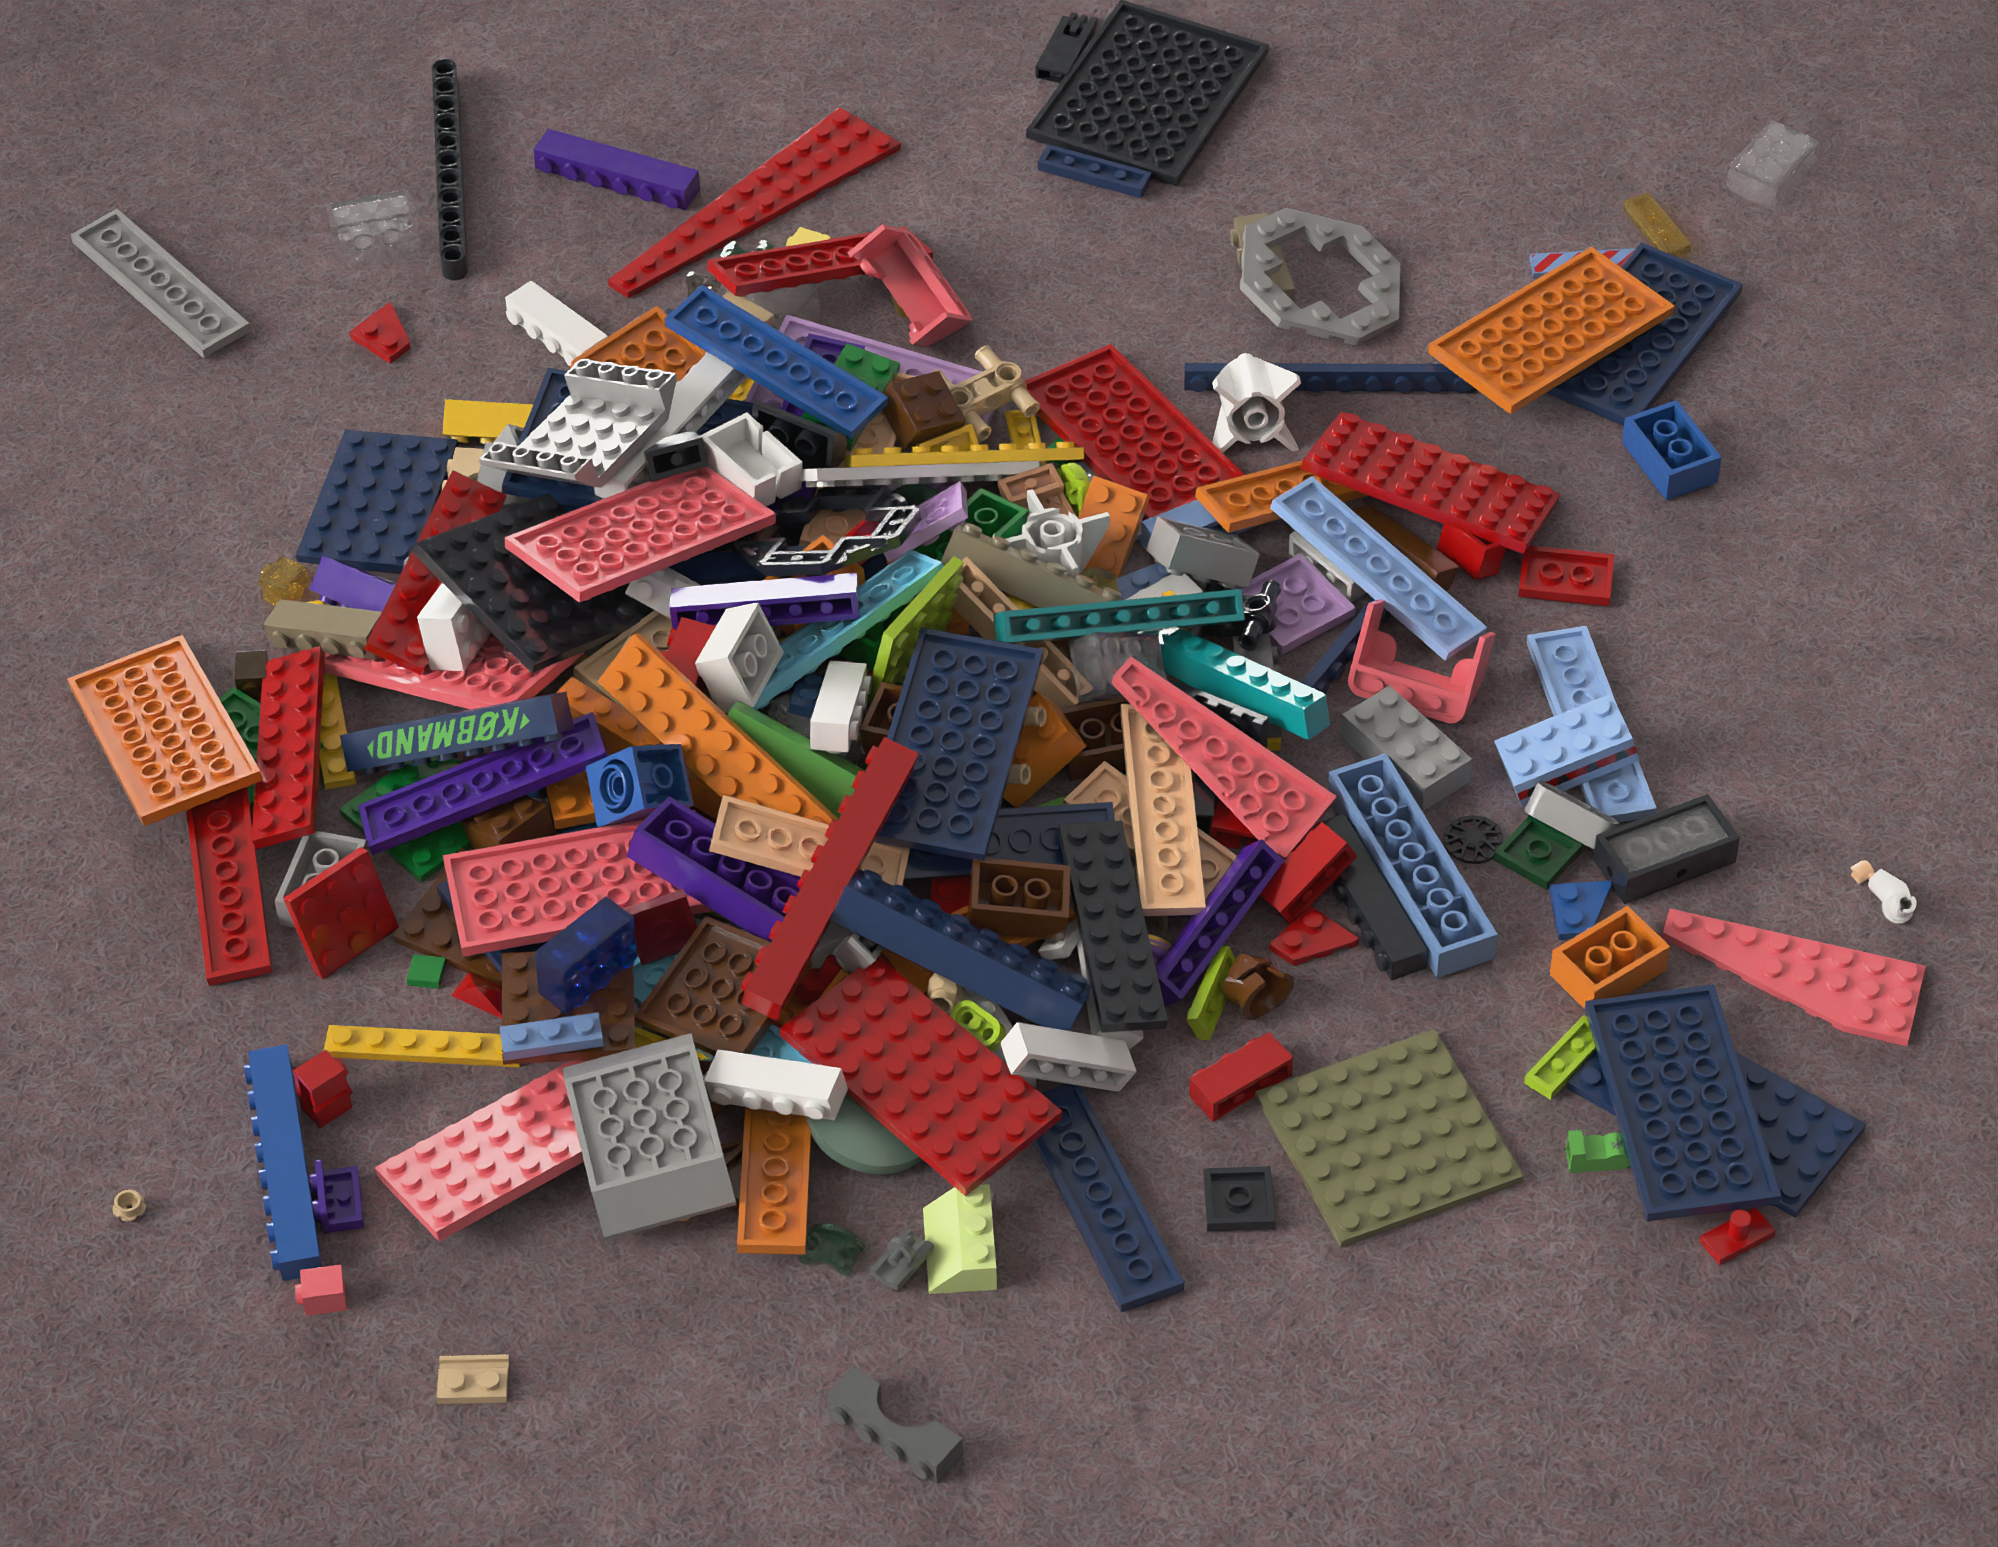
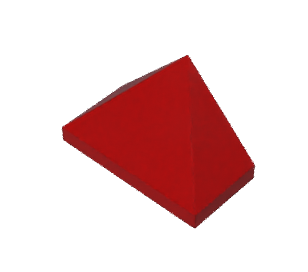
[451,972,502,1019]

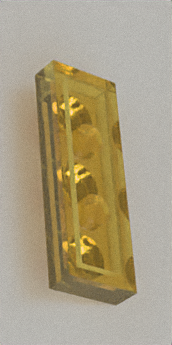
[1623,192,1691,257]

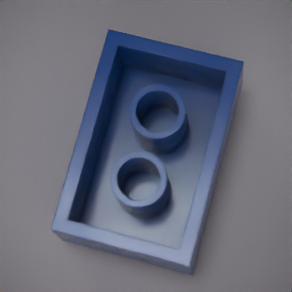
[1622,400,1722,500]

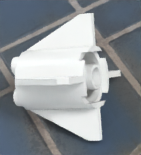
[1212,353,1301,453]
[1005,489,1110,577]

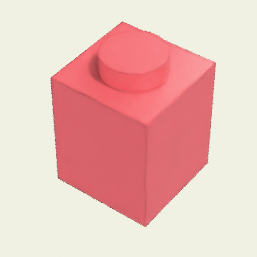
[295,1265,347,1316]

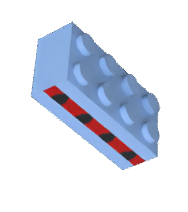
[1494,693,1639,807]

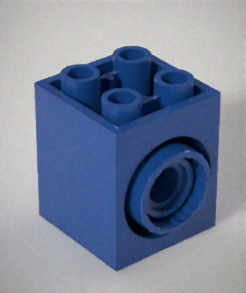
[586,744,694,827]

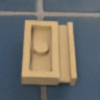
[437,1354,510,1404]

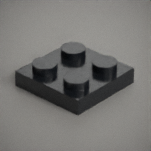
[1203,1166,1275,1231]

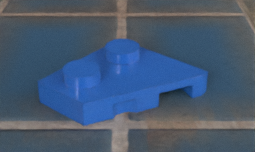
[1549,880,1612,940]

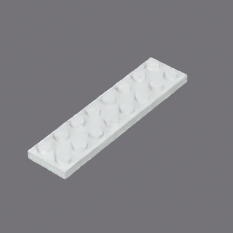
[800,461,1039,487]

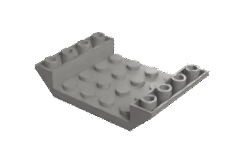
[479,359,677,488]
[563,1033,737,1241]

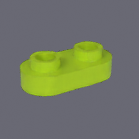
[949,1000,1006,1051]

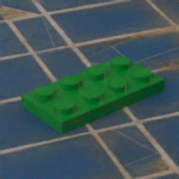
[802,344,900,451]

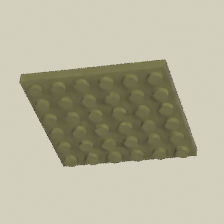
[1255,1029,1524,1248]

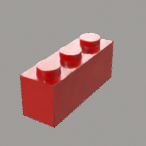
[1259,822,1358,924]
[1189,1032,1293,1122]

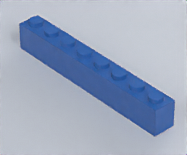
[244,1044,322,1281]

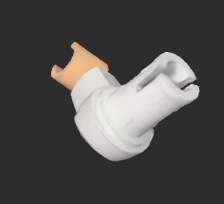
[1851,860,1917,923]

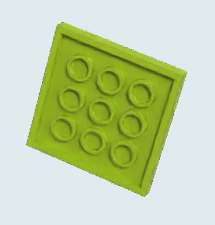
[867,556,964,708]

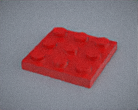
[283,847,399,979]

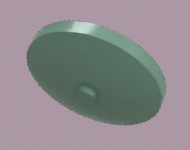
[806,1094,923,1174]

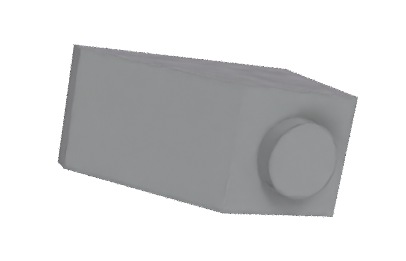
[833,931,884,973]

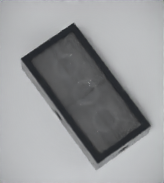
[1593,794,1740,904]

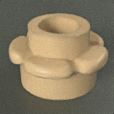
[112,1190,146,1222]

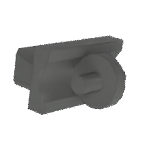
[870,1228,934,1292]

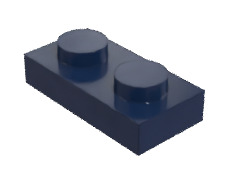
[788,673,824,719]

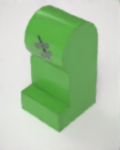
[1566,1130,1630,1173]

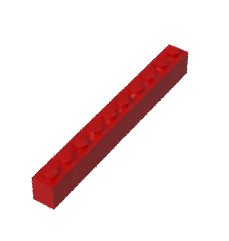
[740,737,919,1021]

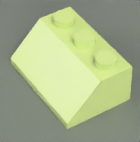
[923,1184,997,1294]

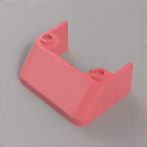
[847,224,972,347]
[1348,599,1496,723]

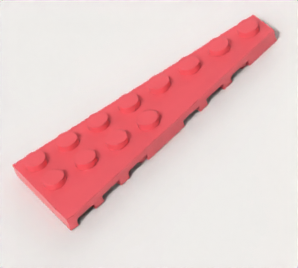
[1111,656,1337,860]

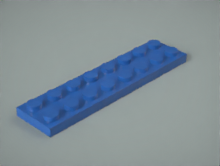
[665,285,888,440]

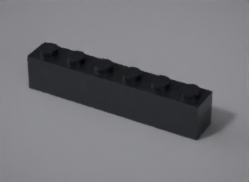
[1312,814,1428,981]

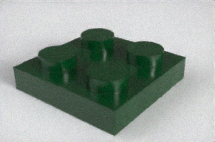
[1494,815,1583,890]

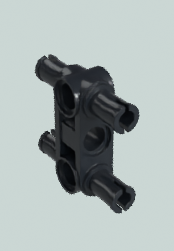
[1187,580,1282,650]

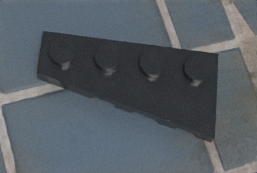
[1167,679,1269,748]

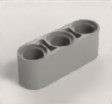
[1524,781,1619,849]

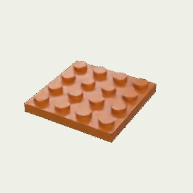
[570,306,706,383]

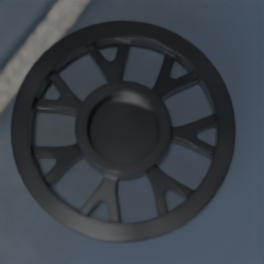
[1444,815,1503,864]

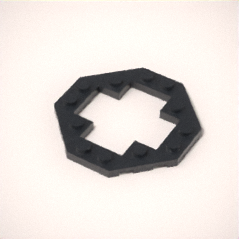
[730,485,922,579]

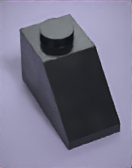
[644,430,708,481]

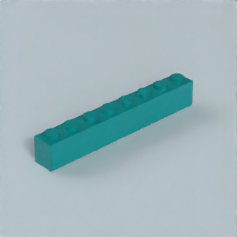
[993,589,1245,644]
[1129,628,1330,740]

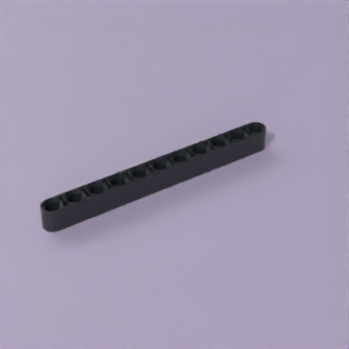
[432,59,468,281]

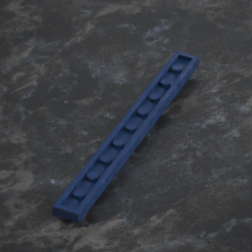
[1184,363,1476,393]

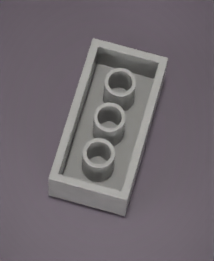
[1341,685,1472,811]

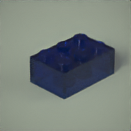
[534,896,637,1015]

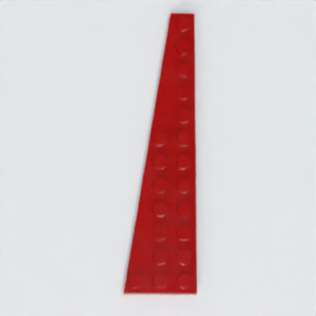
[608,107,901,299]

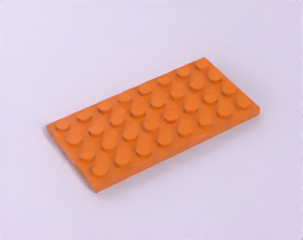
[1428,247,1675,414]
[67,635,263,826]

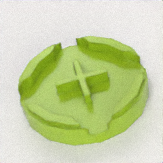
[1056,462,1090,518]

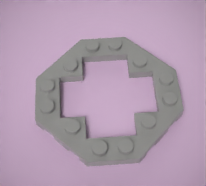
[1240,208,1400,346]

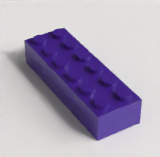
[627,796,800,942]

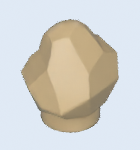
[927,973,966,1014]

